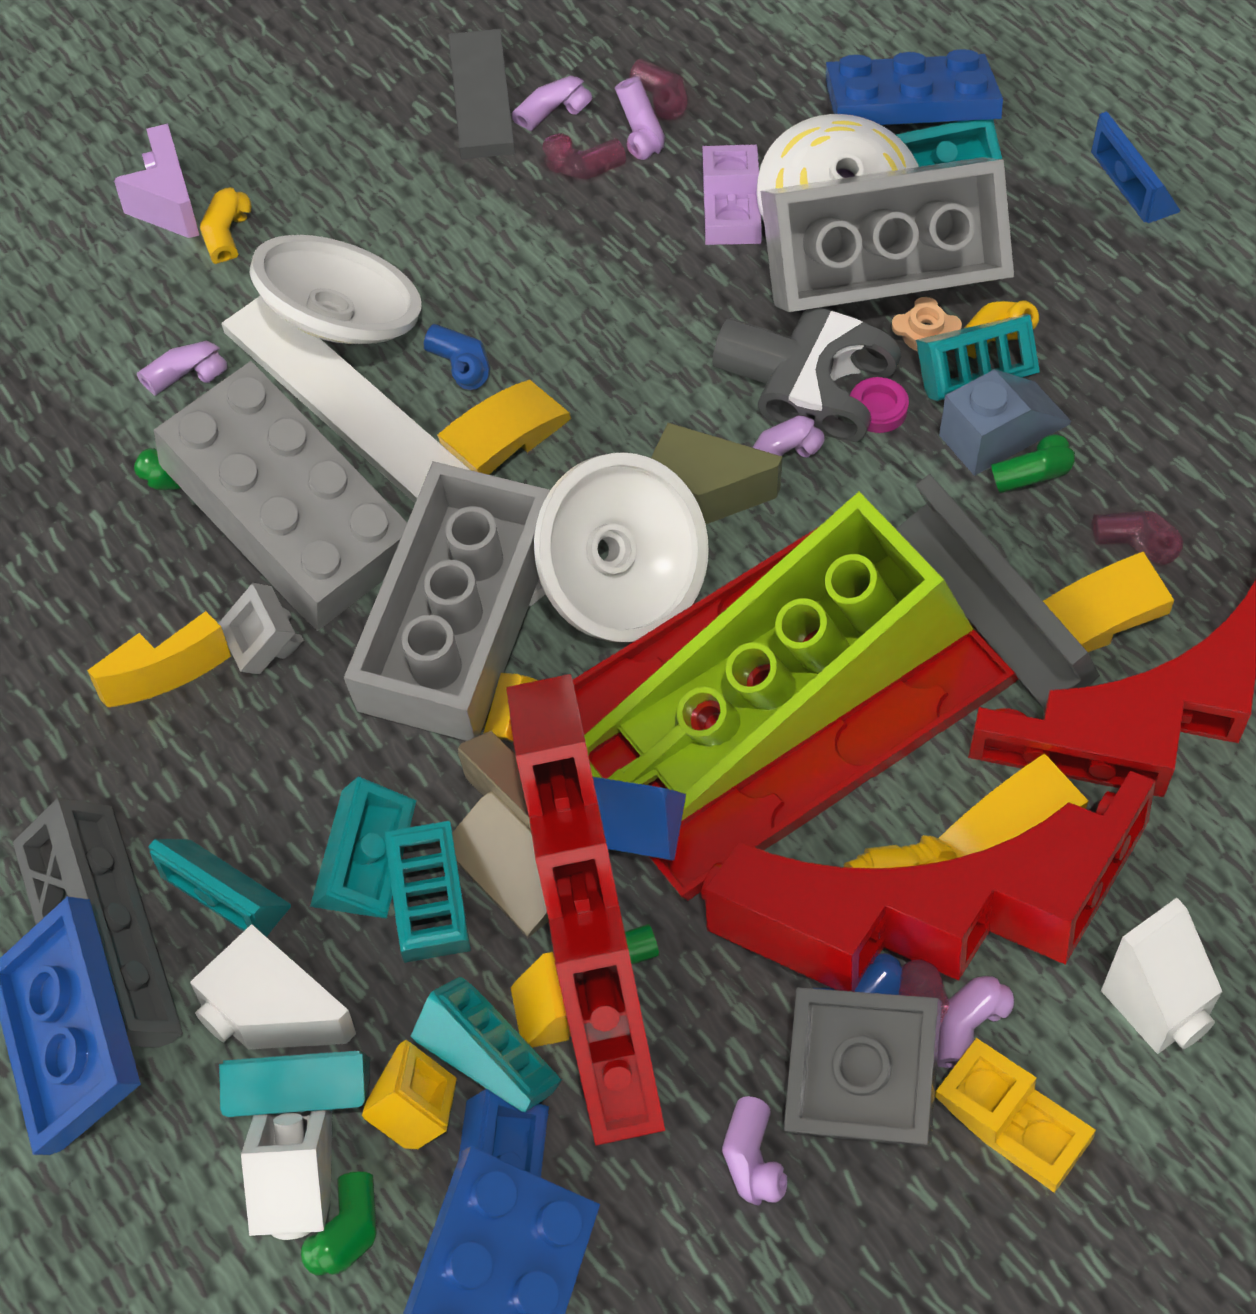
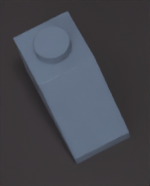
[939,369,1071,476]

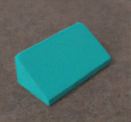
[896,119,1002,167]
[310,776,417,919]
[148,839,291,937]
[219,1051,370,1117]

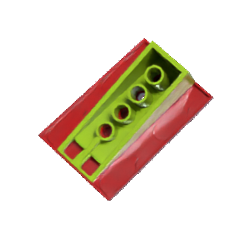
[573,491,1019,901]

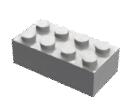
[761,157,1014,312]
[154,361,407,631]
[344,461,550,741]

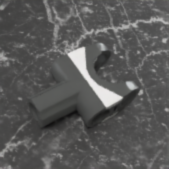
[712,308,901,442]

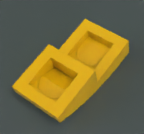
[437,380,571,475]
[1043,551,1174,652]
[87,611,231,707]
[938,753,1088,858]
[935,1038,1096,1193]

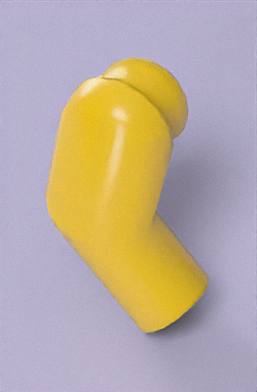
[200,187,251,264]

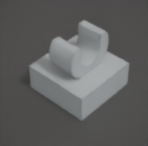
[218,583,304,674]

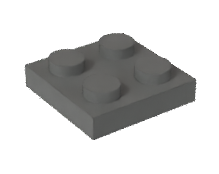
[784,987,942,1147]

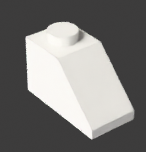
[1101,898,1222,1054]
[190,924,356,1050]
[241,1110,332,1240]

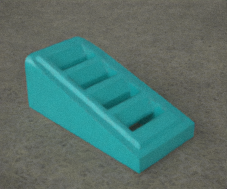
[916,314,1040,401]
[384,821,471,963]
[410,976,562,1112]

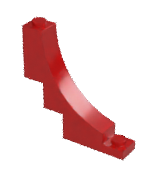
[968,580,1256,797]
[506,674,666,1146]
[701,771,1156,992]

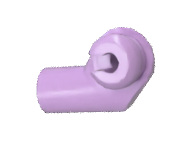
[512,76,592,131]
[615,77,665,160]
[137,341,227,396]
[752,415,824,457]
[937,976,1014,1068]
[722,1096,787,1206]

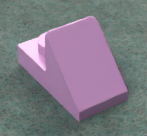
[114,124,199,238]

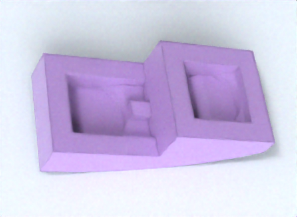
[702,145,762,245]

